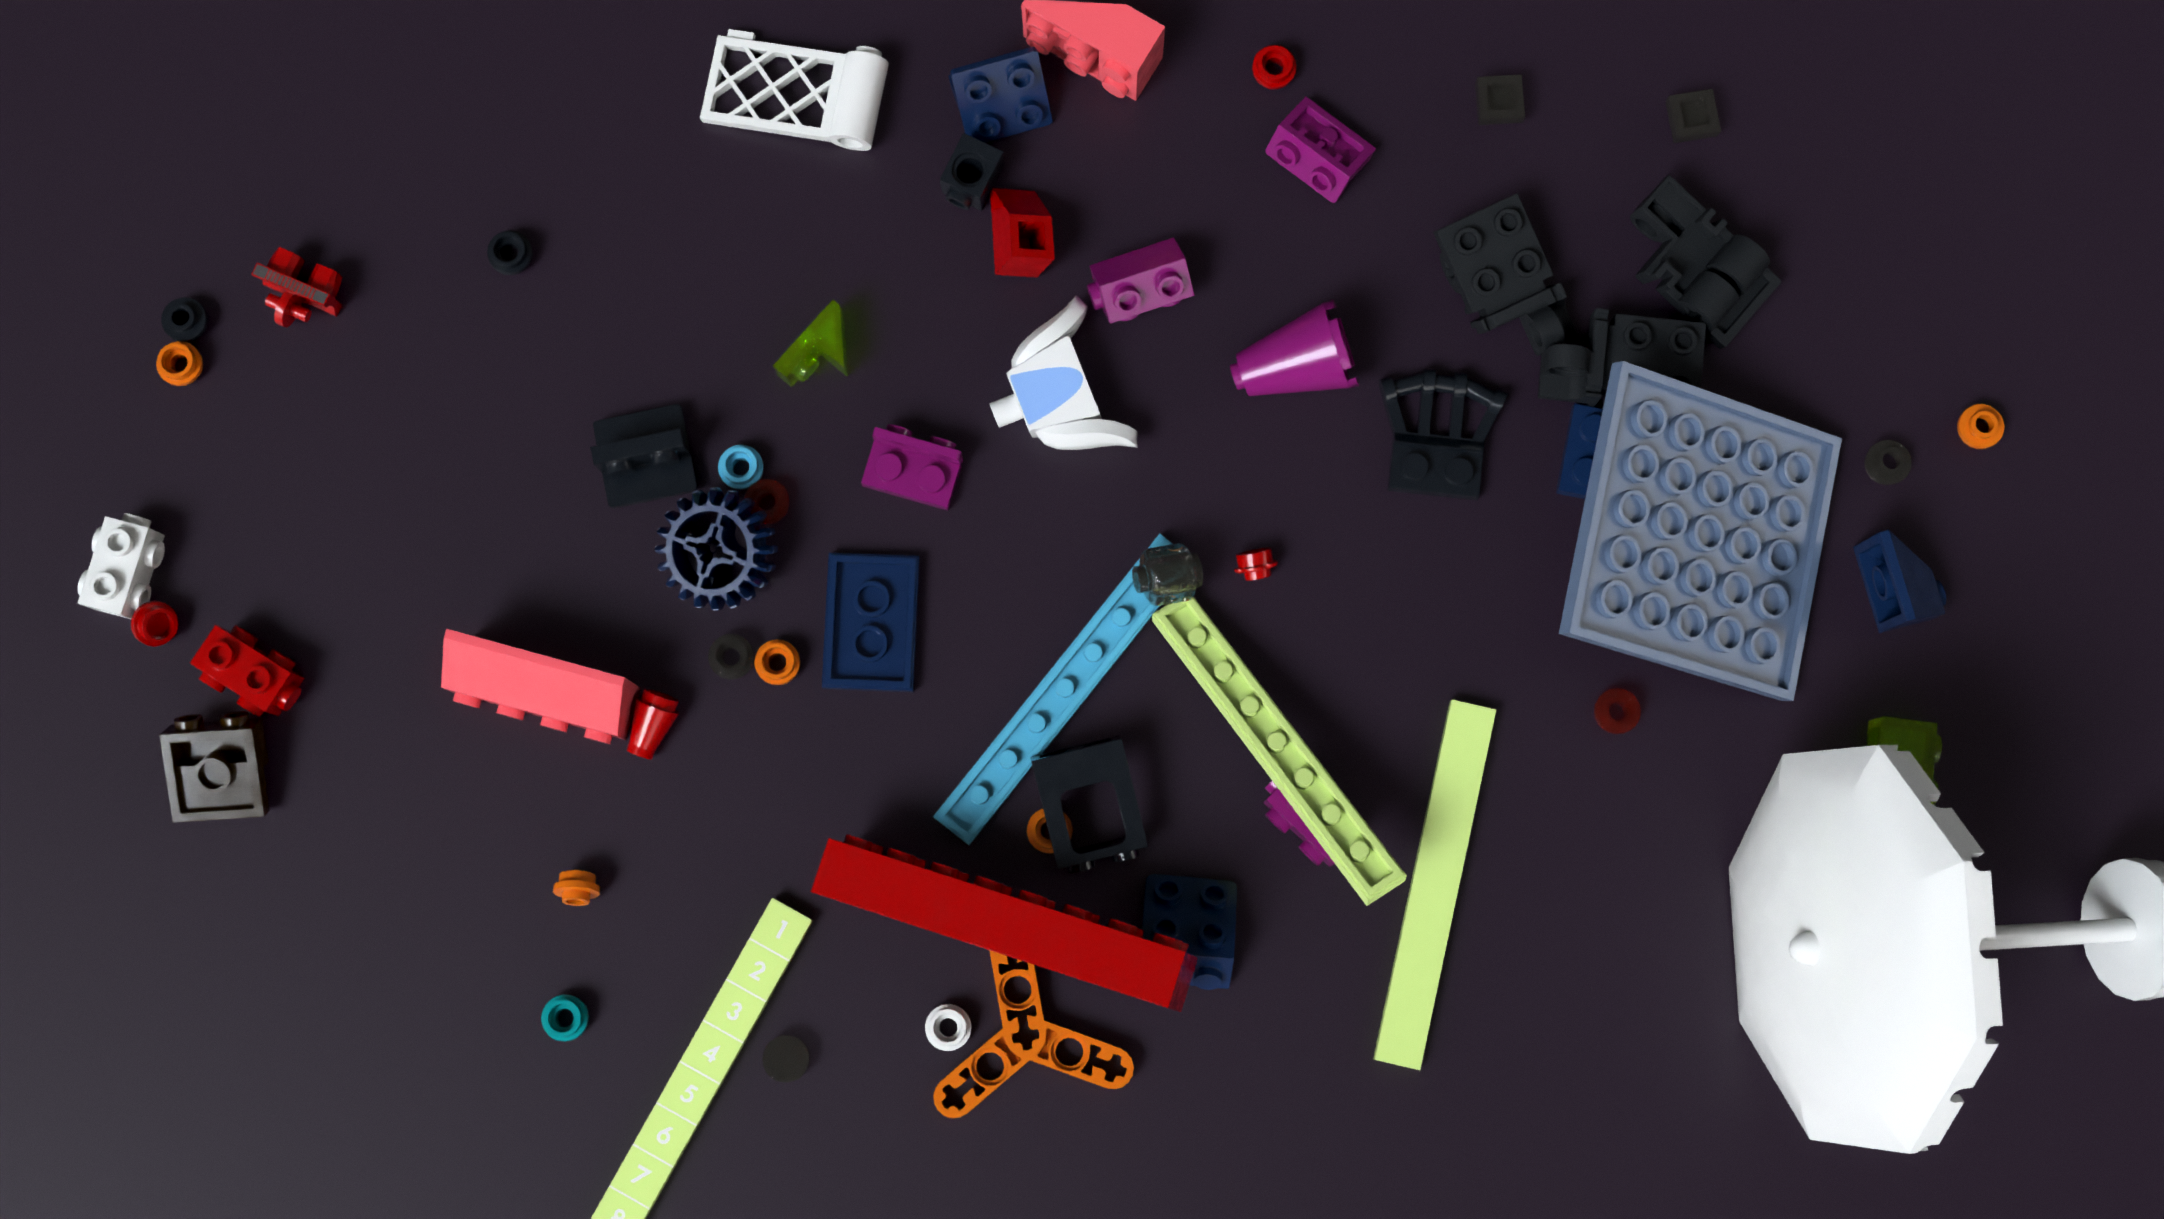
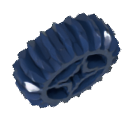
[654,487,779,611]

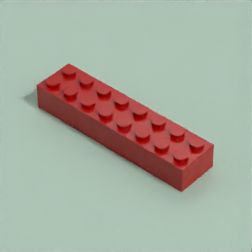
[811,834,1198,1012]

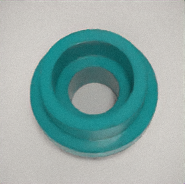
[541,995,589,1041]

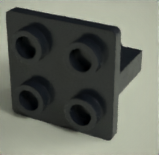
[590,404,698,509]

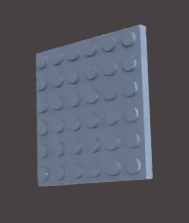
[1559,361,1842,701]

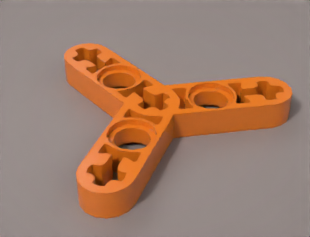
[933,950,1134,1118]

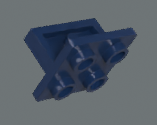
[948,47,1053,143]

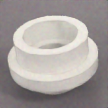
[925,1004,972,1051]

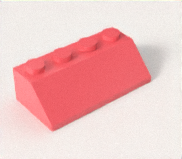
[441,629,641,744]

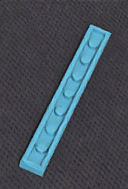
[933,533,1195,846]

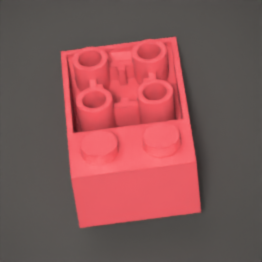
[1021,0,1165,101]

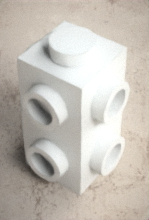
[78,513,165,619]

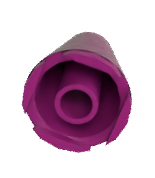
[1230,299,1359,396]

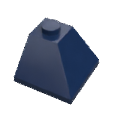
[1853,530,1946,633]

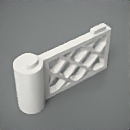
[700,29,889,151]

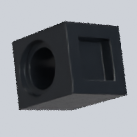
[940,133,1005,211]

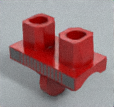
[251,247,343,328]

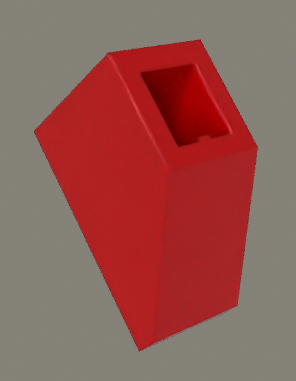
[990,188,1055,278]

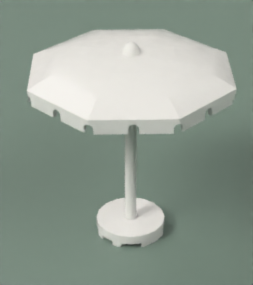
[1729,745,2164,1154]

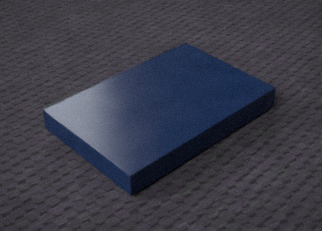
[822,553,920,692]

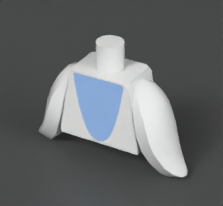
[989,295,1138,450]

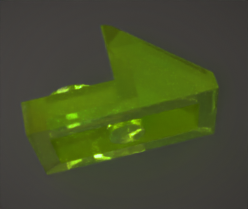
[773,300,848,387]

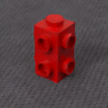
[190,625,305,717]

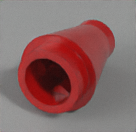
[627,688,679,760]

